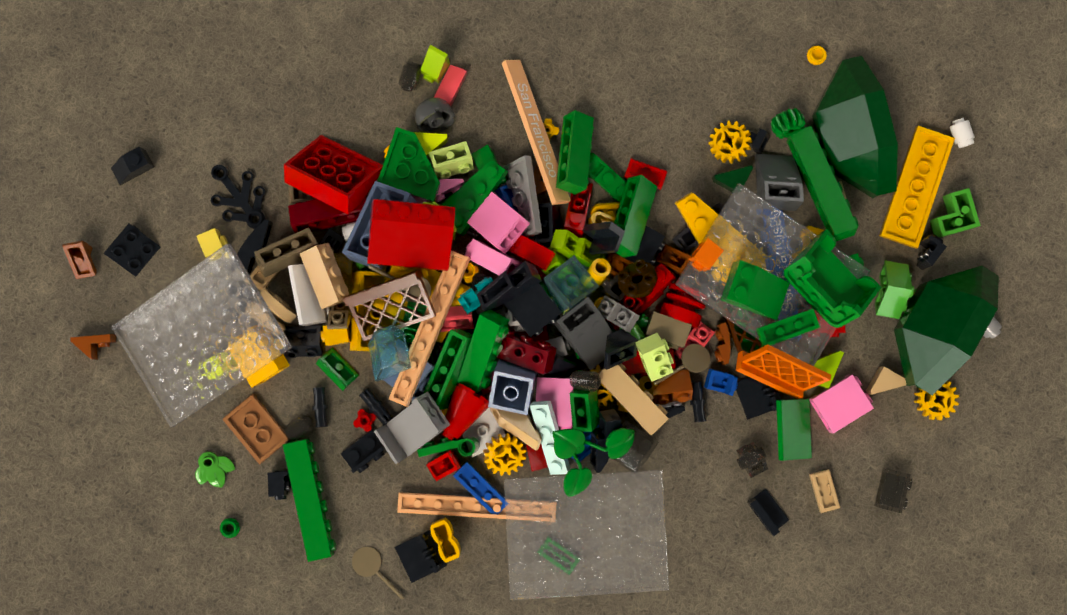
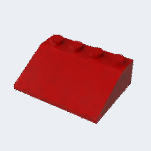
[284,135,383,215]
[367,199,455,271]

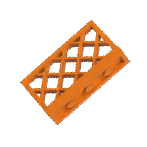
[736,345,831,399]

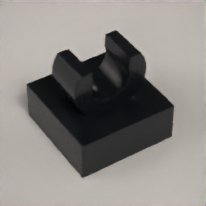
[749,129,770,154]
[318,228,345,255]

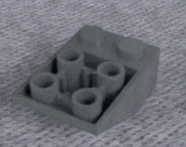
[755,154,804,211]
[554,297,613,370]

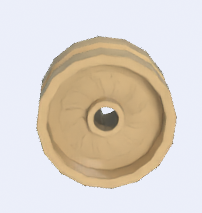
[246,287,297,336]

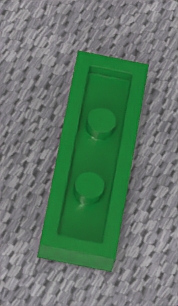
[756,308,820,347]

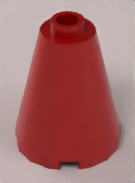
[442,383,489,440]

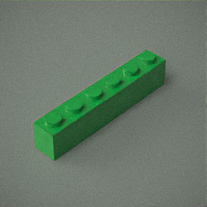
[787,126,859,241]
[283,439,336,562]

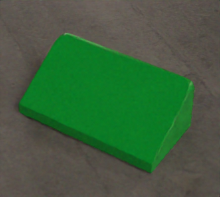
[316,348,359,391]

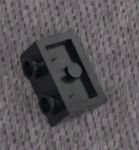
[916,235,947,270]
[280,325,323,358]
[341,430,385,473]

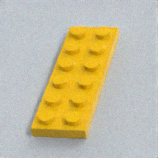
[879,126,955,249]

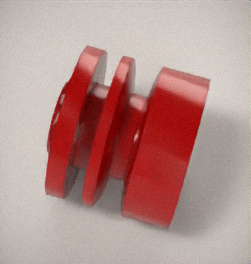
[660,283,709,329]

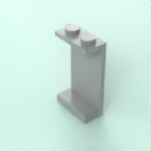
[374,392,450,464]

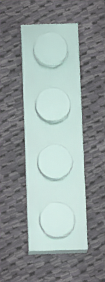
[530,401,571,475]

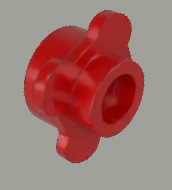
[353,409,376,432]

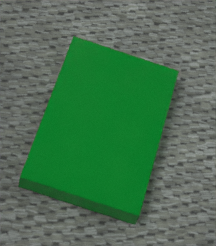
[776,399,812,461]

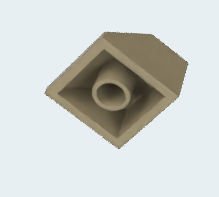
[644,312,692,350]

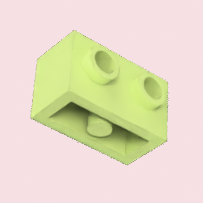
[429,141,474,179]
[635,333,674,382]

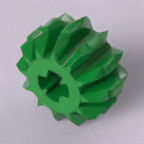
[771,108,806,139]

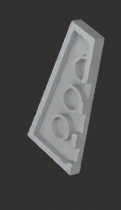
[503,155,542,238]

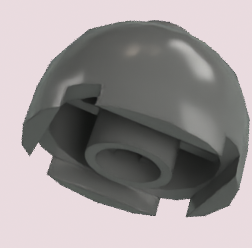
[415,98,455,133]

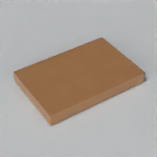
[223,394,291,464]

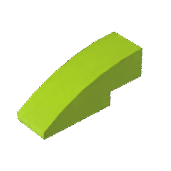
[550,229,607,267]

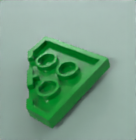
[378,127,440,202]

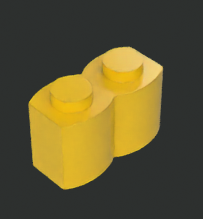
[430,517,461,563]

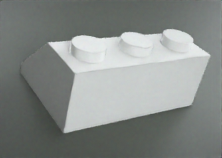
[288,264,331,326]

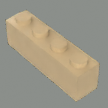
[595,363,669,435]

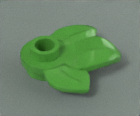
[195,451,235,488]

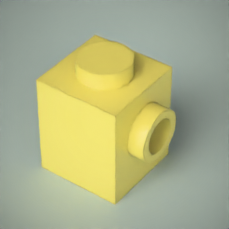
[197,228,228,261]

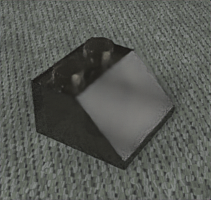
[614,419,659,474]

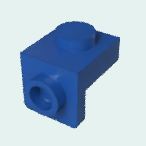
[704,368,738,396]

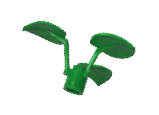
[552,428,635,497]

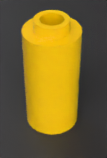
[582,258,611,290]

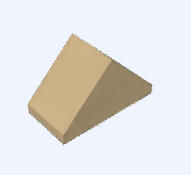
[866,366,906,395]

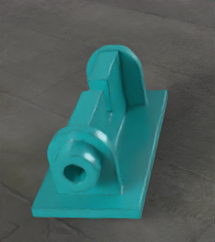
[457,277,493,314]

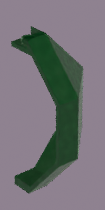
[812,56,898,199]
[894,265,999,395]

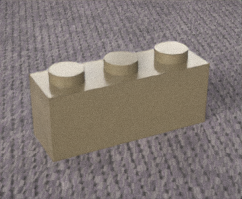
[254,227,318,277]

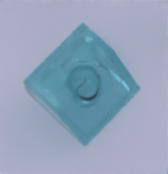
[544,256,599,315]
[368,325,411,382]

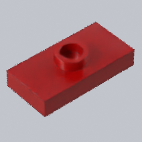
[624,159,667,190]

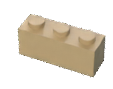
[300,243,349,309]

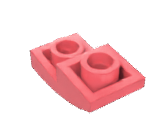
[674,322,715,359]

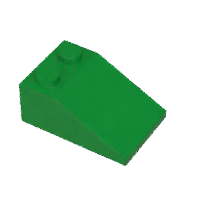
[720,260,790,321]

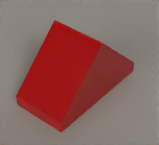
[426,449,462,481]

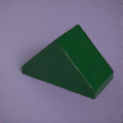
[712,165,753,195]

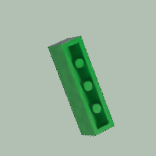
[556,110,594,195]
[614,175,657,258]
[457,310,509,393]
[423,329,473,410]

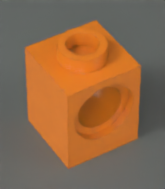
[689,238,724,271]

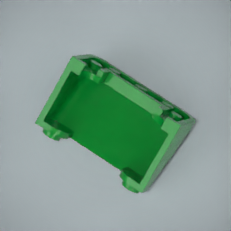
[784,229,882,328]

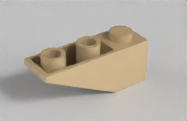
[490,407,542,450]

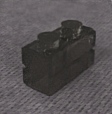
[874,468,912,513]

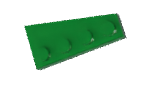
[440,160,508,236]

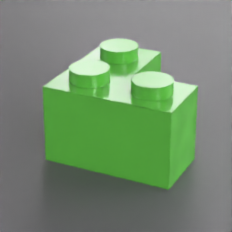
[930,188,981,238]
[875,260,914,319]

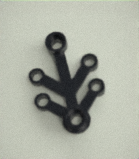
[210,165,266,229]

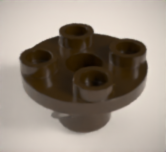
[618,259,658,298]

